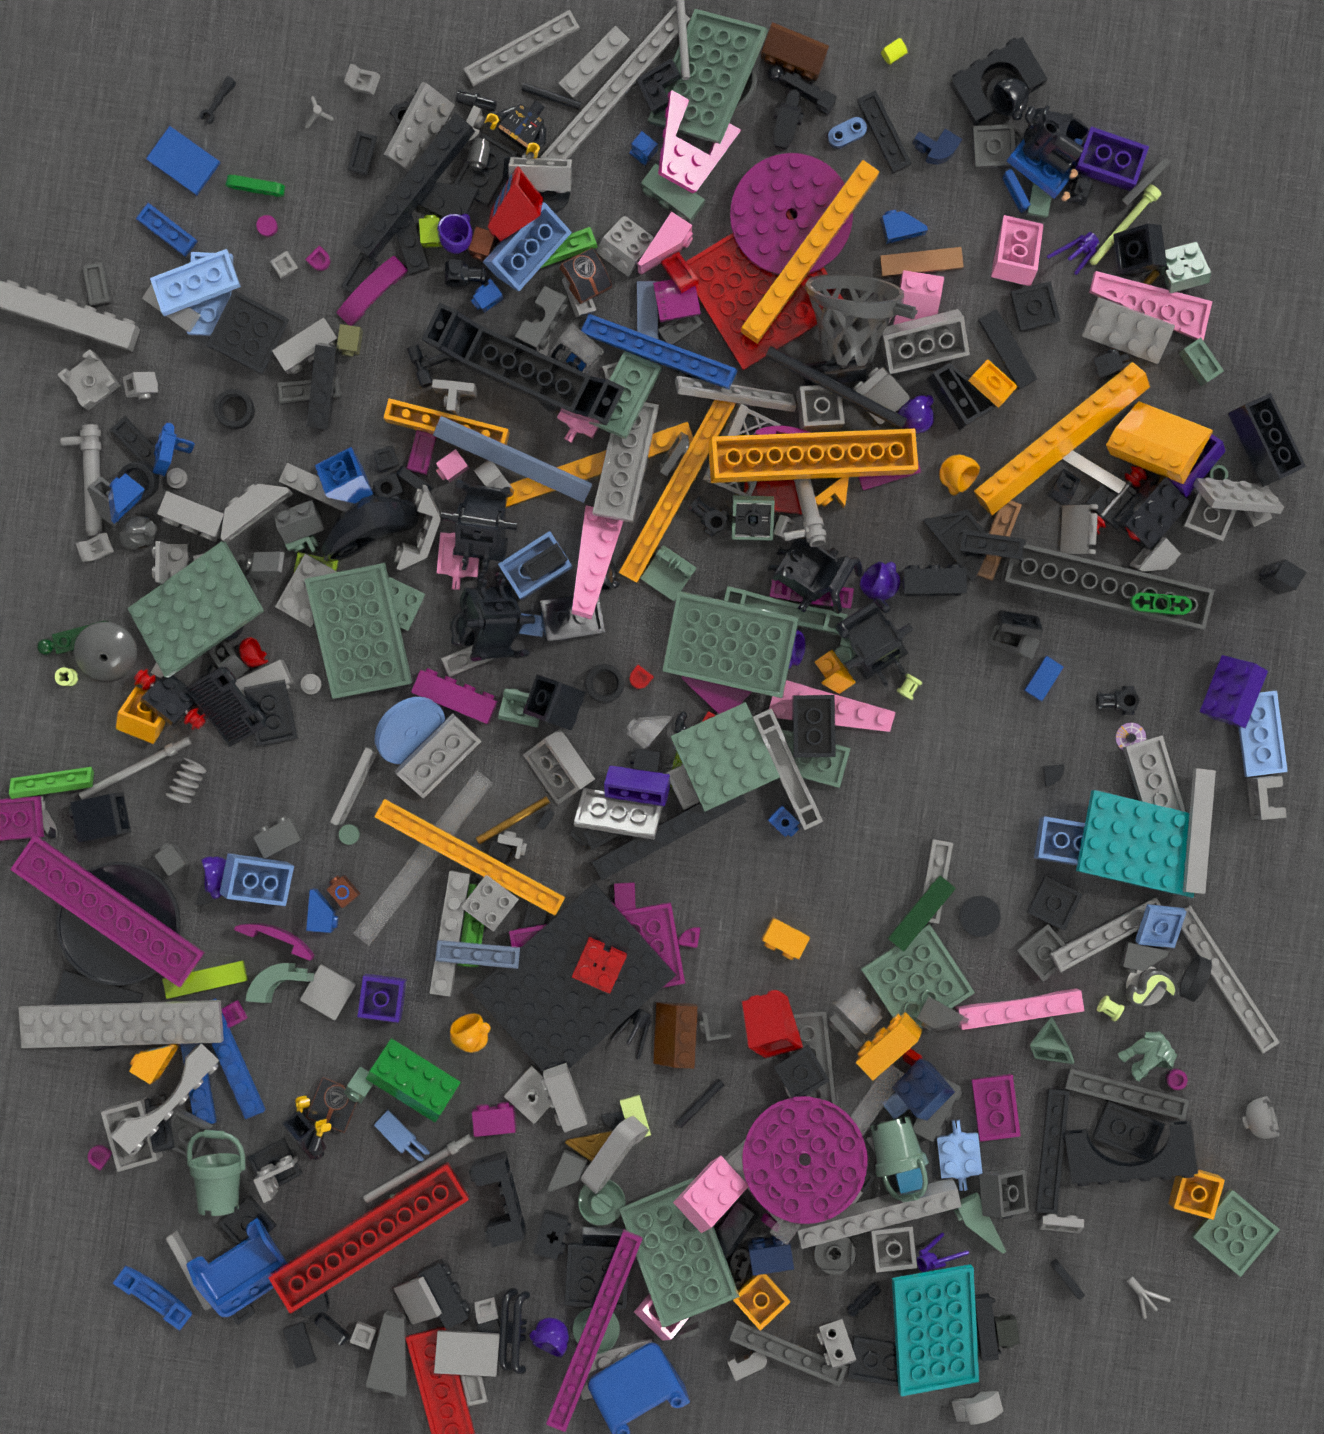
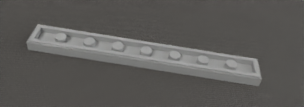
[1181,905,1280,1054]

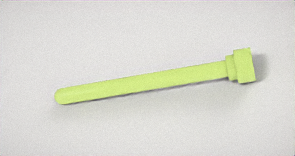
[1090,184,1162,265]

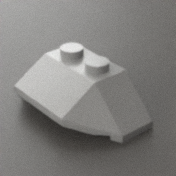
[221,484,293,543]

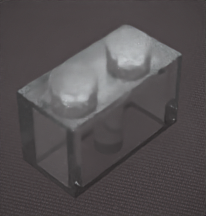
[835,986,883,1035]

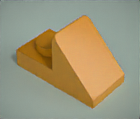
[815,477,849,508]
[815,650,856,694]

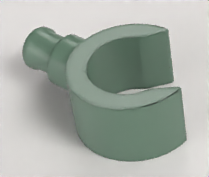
[1207,465,1228,480]

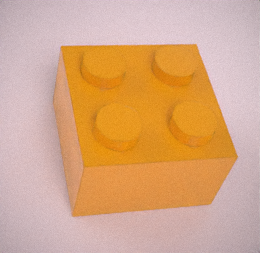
[1168,1169,1225,1220]
[733,1274,790,1331]

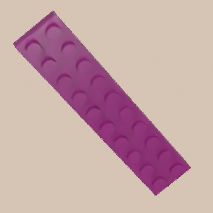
[10,835,205,988]

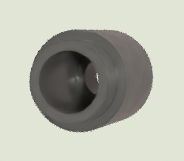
[466,138,490,171]

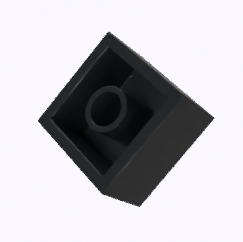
[1113,223,1167,276]

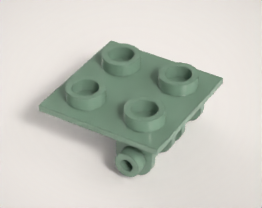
[640,545,697,601]
[388,577,425,631]

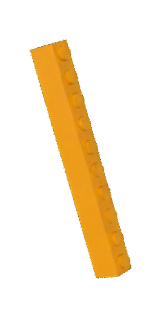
[741,160,880,344]
[974,362,1150,515]

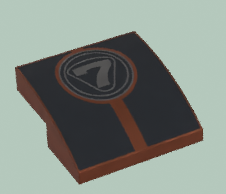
[559,248,612,304]
[306,1077,357,1133]

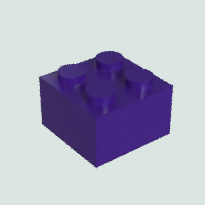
[358,974,407,1023]

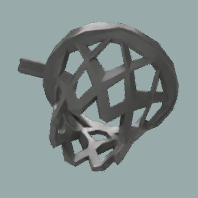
[805,274,918,366]

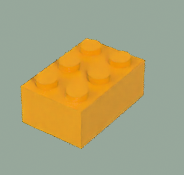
[856,1012,922,1080]

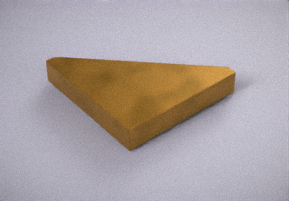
[565,1131,613,1162]

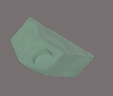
[954,1192,1006,1253]

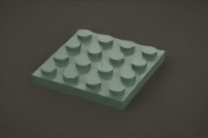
[671,702,780,812]
[861,924,975,1028]

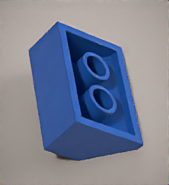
[315,447,373,504]

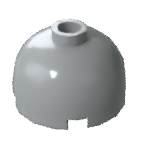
[1242,1096,1279,1139]

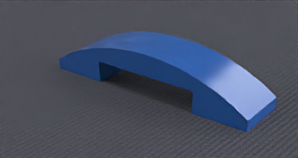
[113,1266,192,1331]

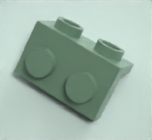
[498,688,540,728]

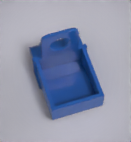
[153,423,195,476]

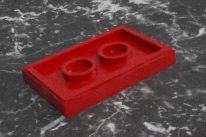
[744,480,802,515]

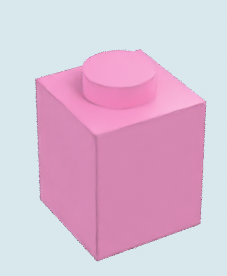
[436,449,469,482]

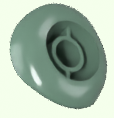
[578,1180,625,1226]
[573,1307,620,1354]

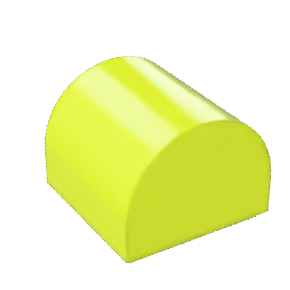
[880,38,907,65]

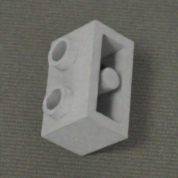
[817,1319,856,1369]

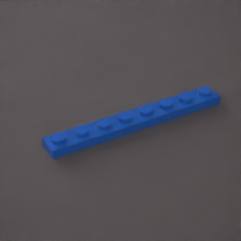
[581,314,737,390]

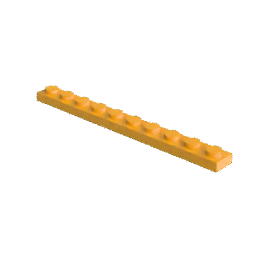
[619,400,737,583]
[505,422,693,508]
[375,799,565,915]

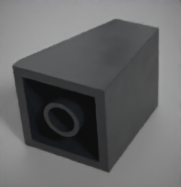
[523,674,586,731]
[69,792,131,843]

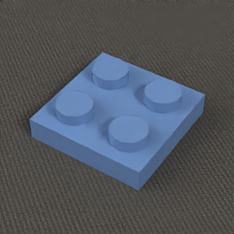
[1135,904,1187,948]

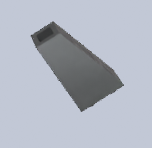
[365,1309,409,1398]

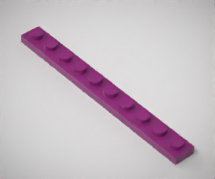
[546,1229,643,1432]

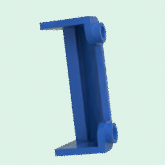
[186,1218,287,1317]
[588,1343,690,1434]

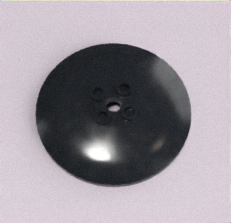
[56,862,181,985]

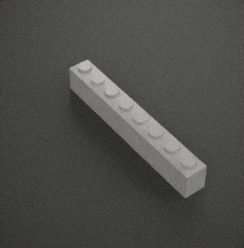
[0,280,140,352]
[795,1178,962,1249]

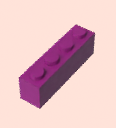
[411,668,498,724]

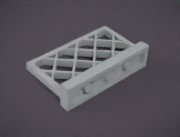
[703,404,781,496]

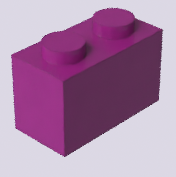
[472,1102,517,1137]

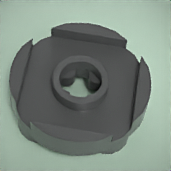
[814,1237,855,1275]

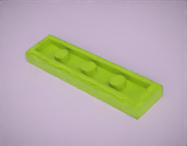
[162,960,248,999]

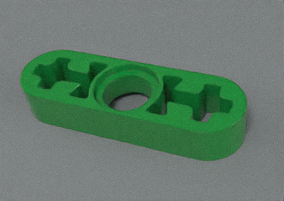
[225,175,286,197]
[1130,593,1192,615]

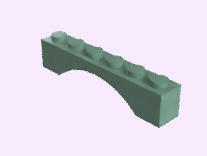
[724,586,848,636]

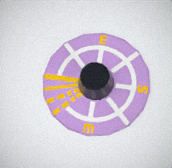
[1116,723,1146,751]

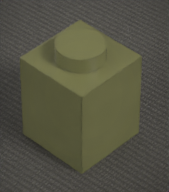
[337,324,363,357]

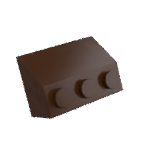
[761,22,829,81]
[653,1002,697,1069]

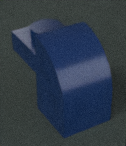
[912,129,962,164]

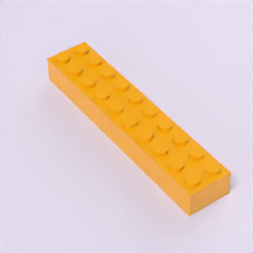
[708,429,918,483]

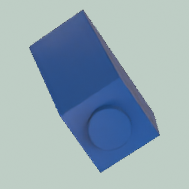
[880,210,928,244]
[108,473,145,524]
[306,888,338,933]

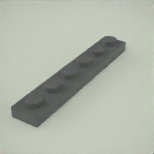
[1064,1068,1190,1120]
[727,1319,847,1386]

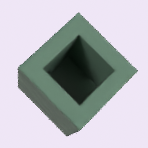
[344,1067,374,1104]

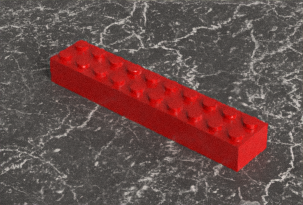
[268,1162,469,1314]

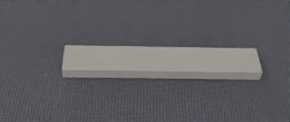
[463,10,580,88]
[675,376,797,412]
[1183,768,1216,894]
[1050,897,1161,972]

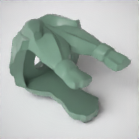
[1118,1031,1178,1082]

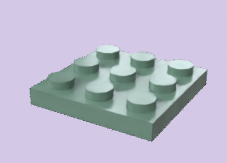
[1191,1188,1280,1277]

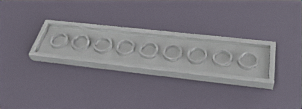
[18,1000,224,1048]

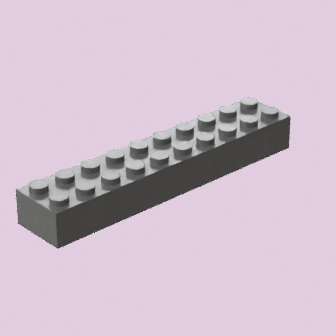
[1001,544,1215,631]

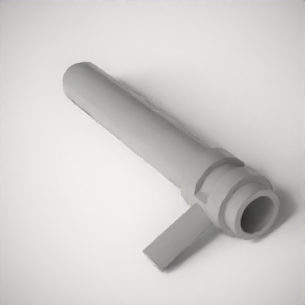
[60,424,102,536]
[784,479,827,547]

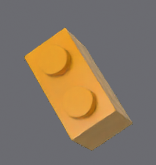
[762,917,810,960]

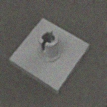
[504,1065,550,1124]

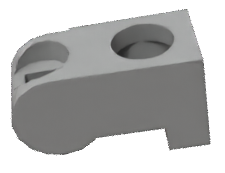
[726,1349,767,1381]

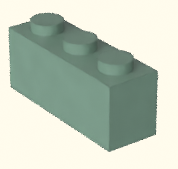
[641,163,705,223]

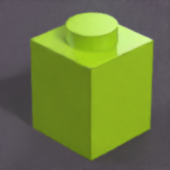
[419,215,443,248]

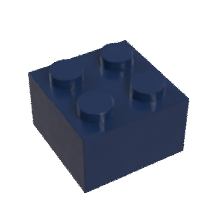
[892,1059,955,1121]
[748,1233,794,1276]

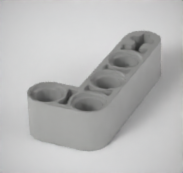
[580,1116,649,1194]

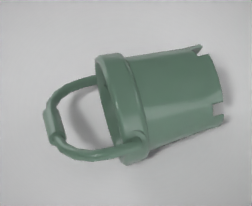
[870,1116,929,1203]
[187,1130,245,1216]

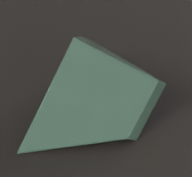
[1030,1016,1074,1064]

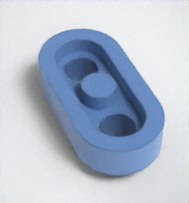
[828,117,867,149]

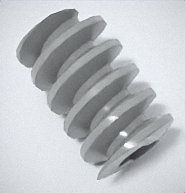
[166,758,206,803]

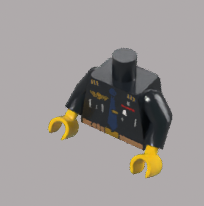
[484,100,547,159]
[283,1096,331,1160]

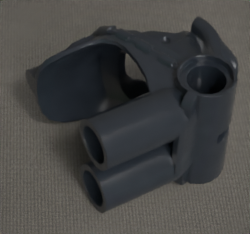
[1023,105,1088,174]

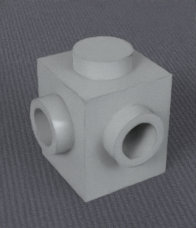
[123,372,158,400]

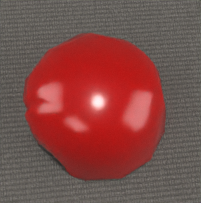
[239,637,268,667]

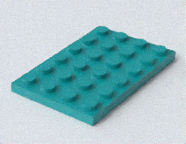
[1076,790,1194,898]
[892,1264,979,1396]

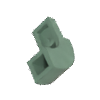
[246,963,314,1003]

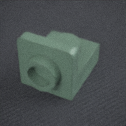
[284,535,319,553]

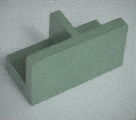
[1179,337,1224,386]

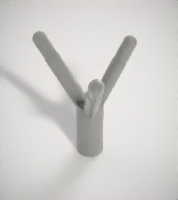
[305,96,333,128]
[1127,1276,1170,1319]

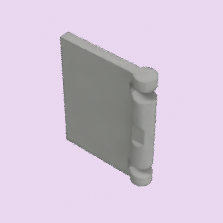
[1060,504,1098,555]

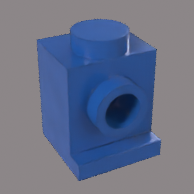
[629,131,658,166]
[471,278,504,313]
[767,805,800,837]

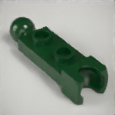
[37,620,109,655]

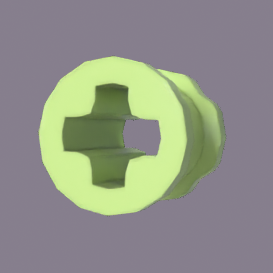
[55,667,78,686]
[896,674,922,700]
[1097,995,1124,1022]

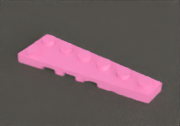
[1089,271,1212,340]
[571,505,624,619]
[769,680,896,732]

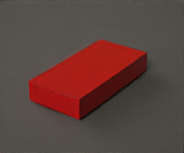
[661,251,699,293]

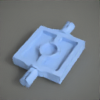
[937,1120,982,1191]

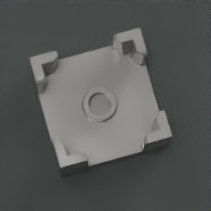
[58,350,121,410]
[1246,776,1286,820]

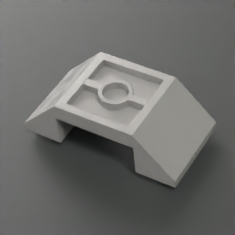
[394,485,441,570]

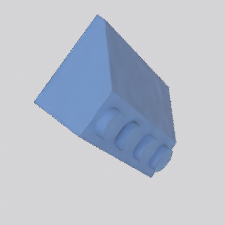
[483,202,572,291]

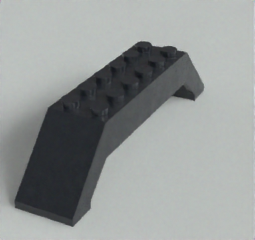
[421,302,625,426]

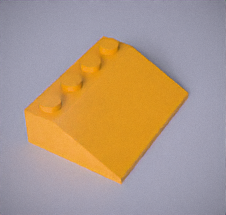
[1106,401,1213,484]

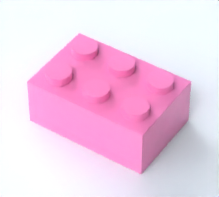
[673,1156,748,1233]

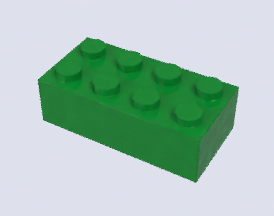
[366,1038,461,1123]

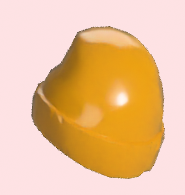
[939,454,980,496]
[450,1013,491,1053]

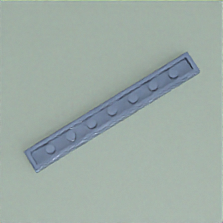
[433,416,592,503]

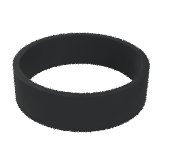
[1179,955,1212,1002]

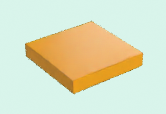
[968,359,1018,408]

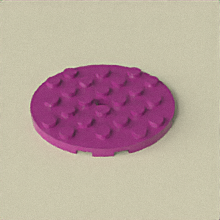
[730,153,853,276]
[742,1096,868,1224]

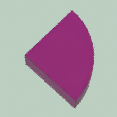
[678,927,701,948]

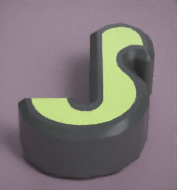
[1125,969,1178,1007]

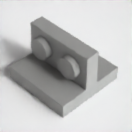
[432,379,478,416]

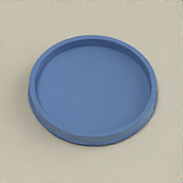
[375,697,445,764]

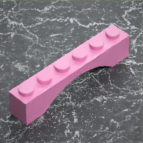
[956,988,1084,1030]

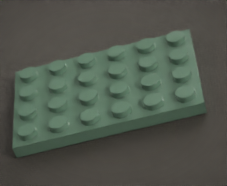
[648,9,768,144]
[127,541,264,678]
[305,562,412,699]
[663,591,799,698]
[619,1178,740,1328]

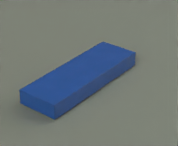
[136,203,198,257]

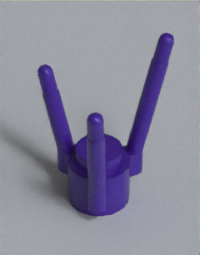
[1047,232,1100,275]
[916,1233,969,1272]

